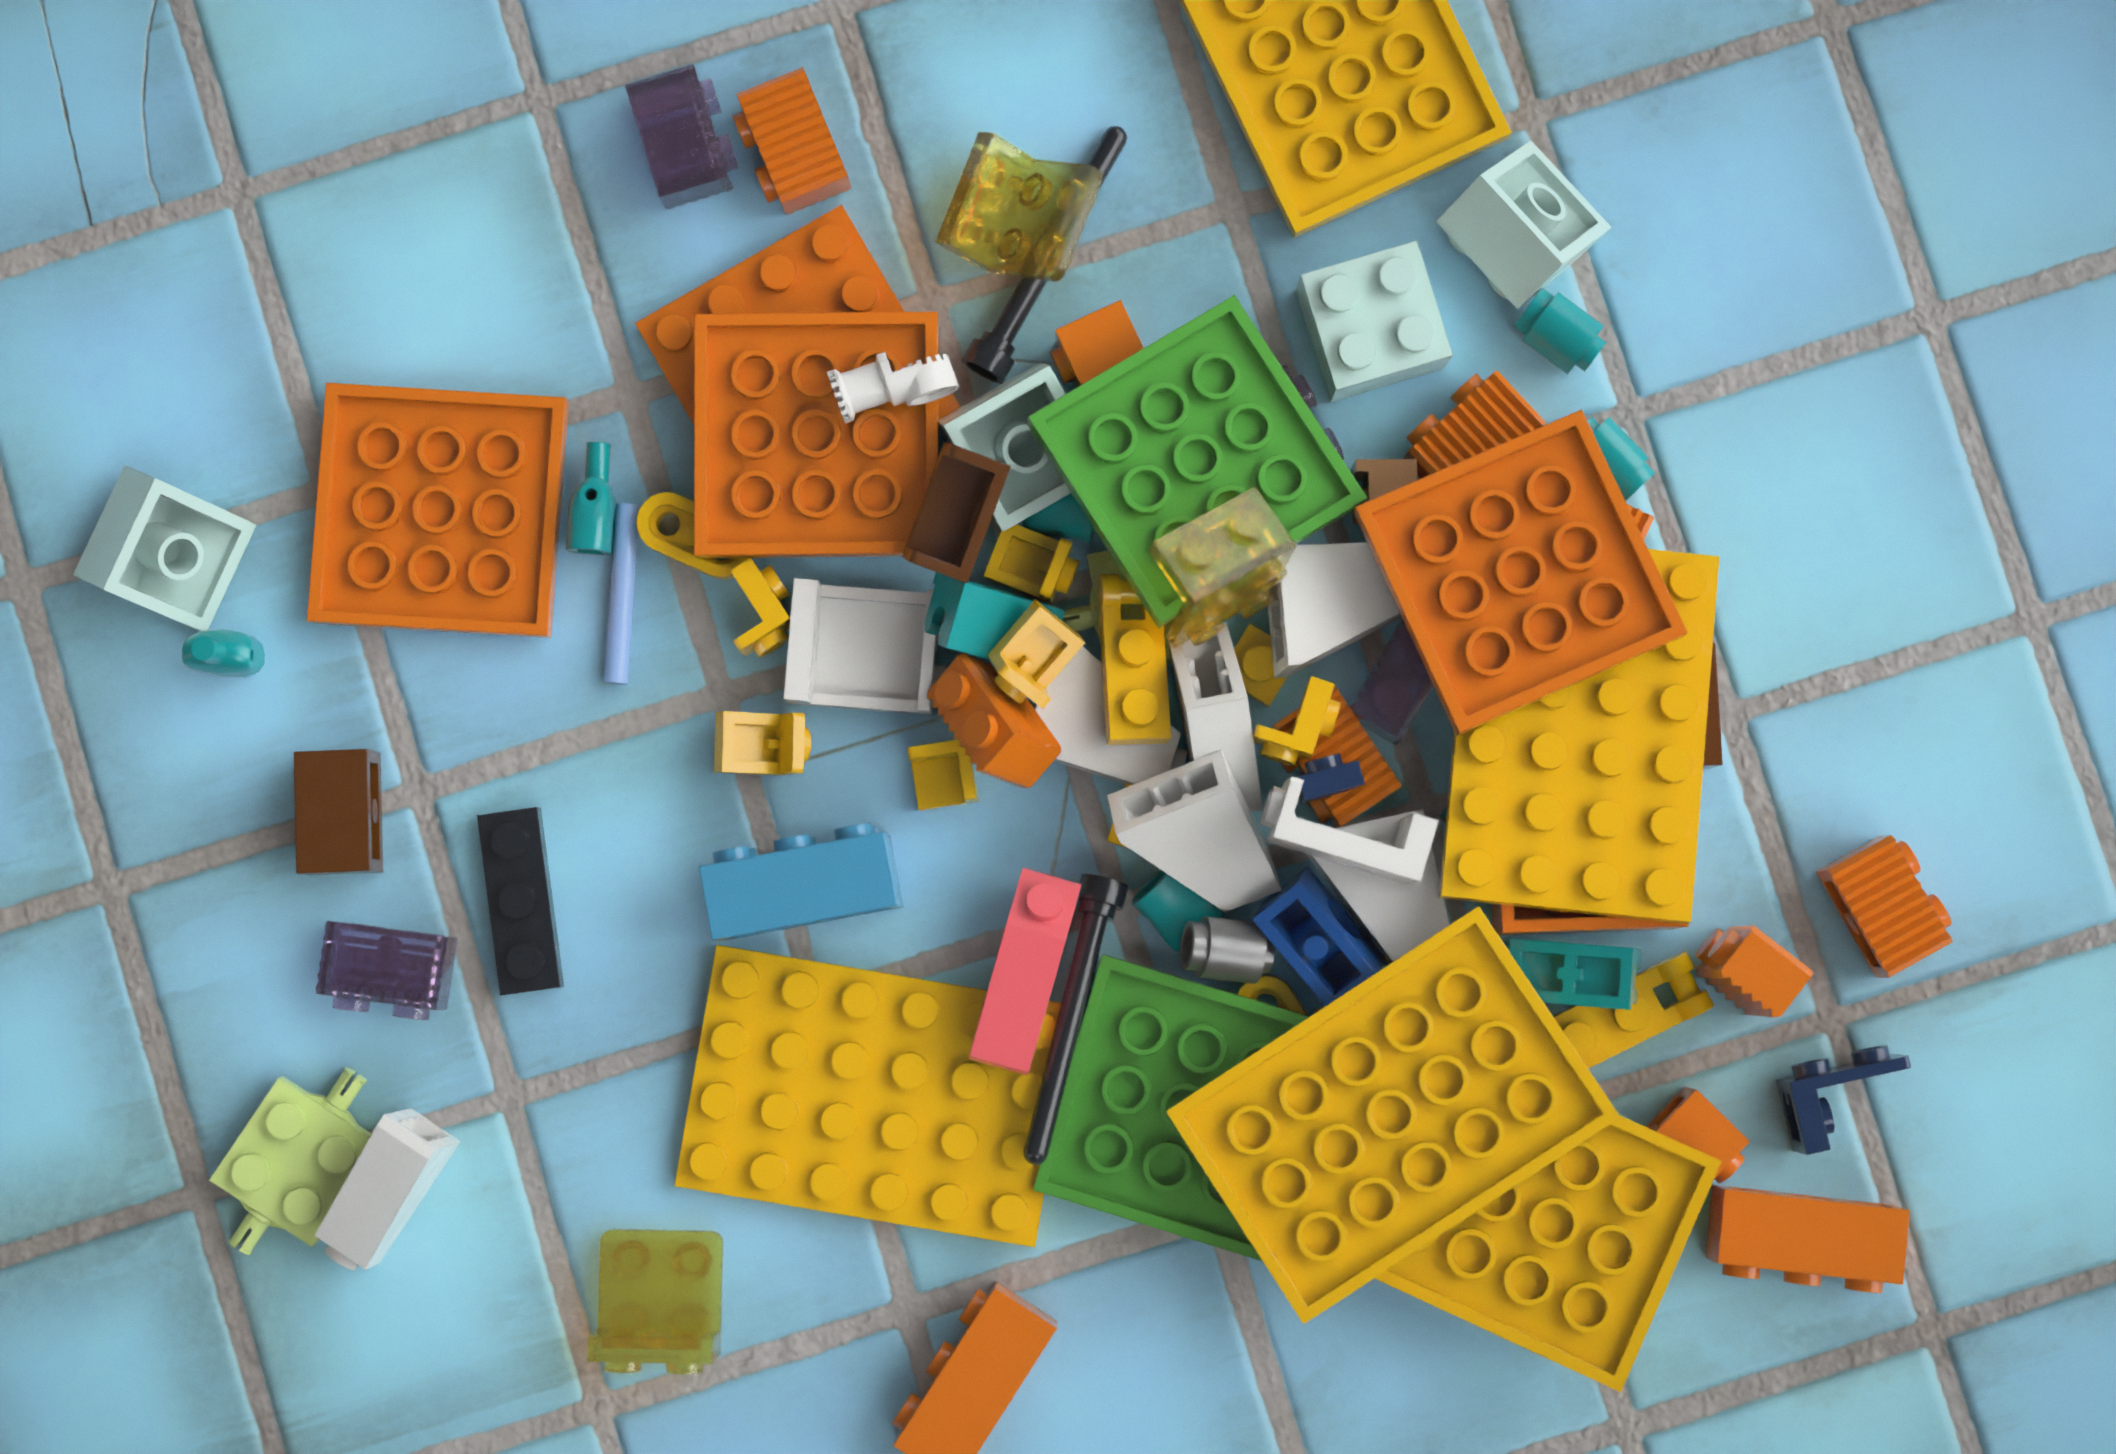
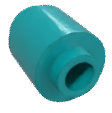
[1514,288,1607,374]
[1587,417,1656,501]

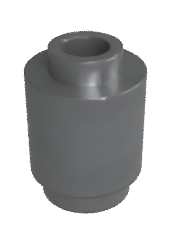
[1180,916,1275,984]

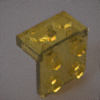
[935,132,1103,282]
[1149,487,1297,648]
[587,1229,724,1374]

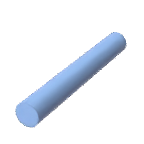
[604,503,641,685]

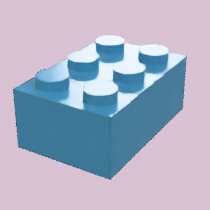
[699,823,904,941]

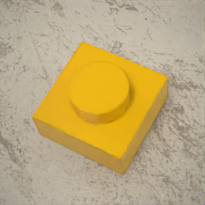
[1234,624,1286,707]

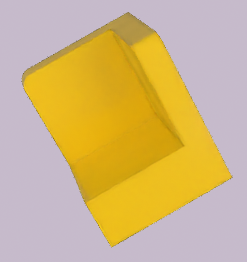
[907,740,979,811]

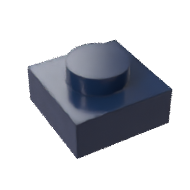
[1297,753,1365,804]

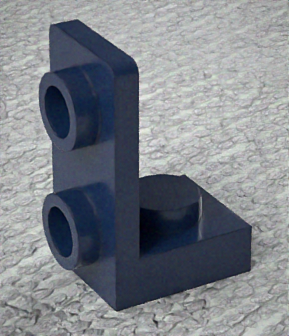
[1776,1045,1911,1155]

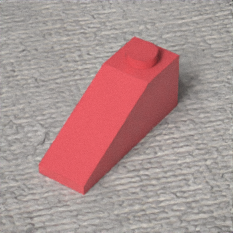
[969,868,1082,1076]

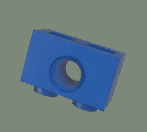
[1252,866,1386,1006]

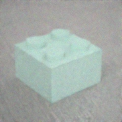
[1296,240,1453,403]

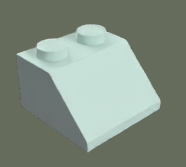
[1436,141,1611,309]
[939,362,1071,532]
[73,466,256,631]

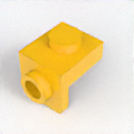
[983,524,1080,605]
[730,557,790,658]
[988,599,1085,708]
[1253,676,1341,766]
[714,711,811,776]

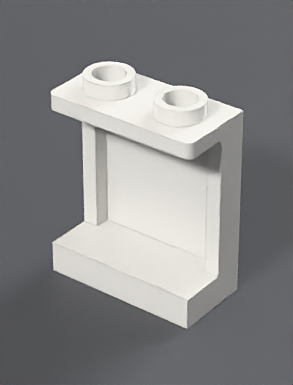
[783,578,947,715]
[1259,776,1439,884]

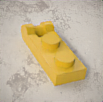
[1097,574,1171,745]
[1553,951,1714,1069]

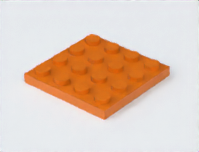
[635,204,961,425]
[694,312,939,558]
[307,383,569,638]
[1354,409,1688,736]

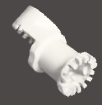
[827,352,959,423]

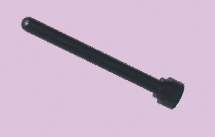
[961,126,1127,384]
[1023,874,1128,1165]

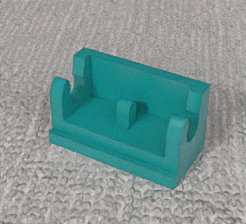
[925,572,1066,659]
[1509,938,1641,1010]

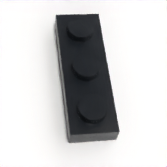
[477,807,564,996]

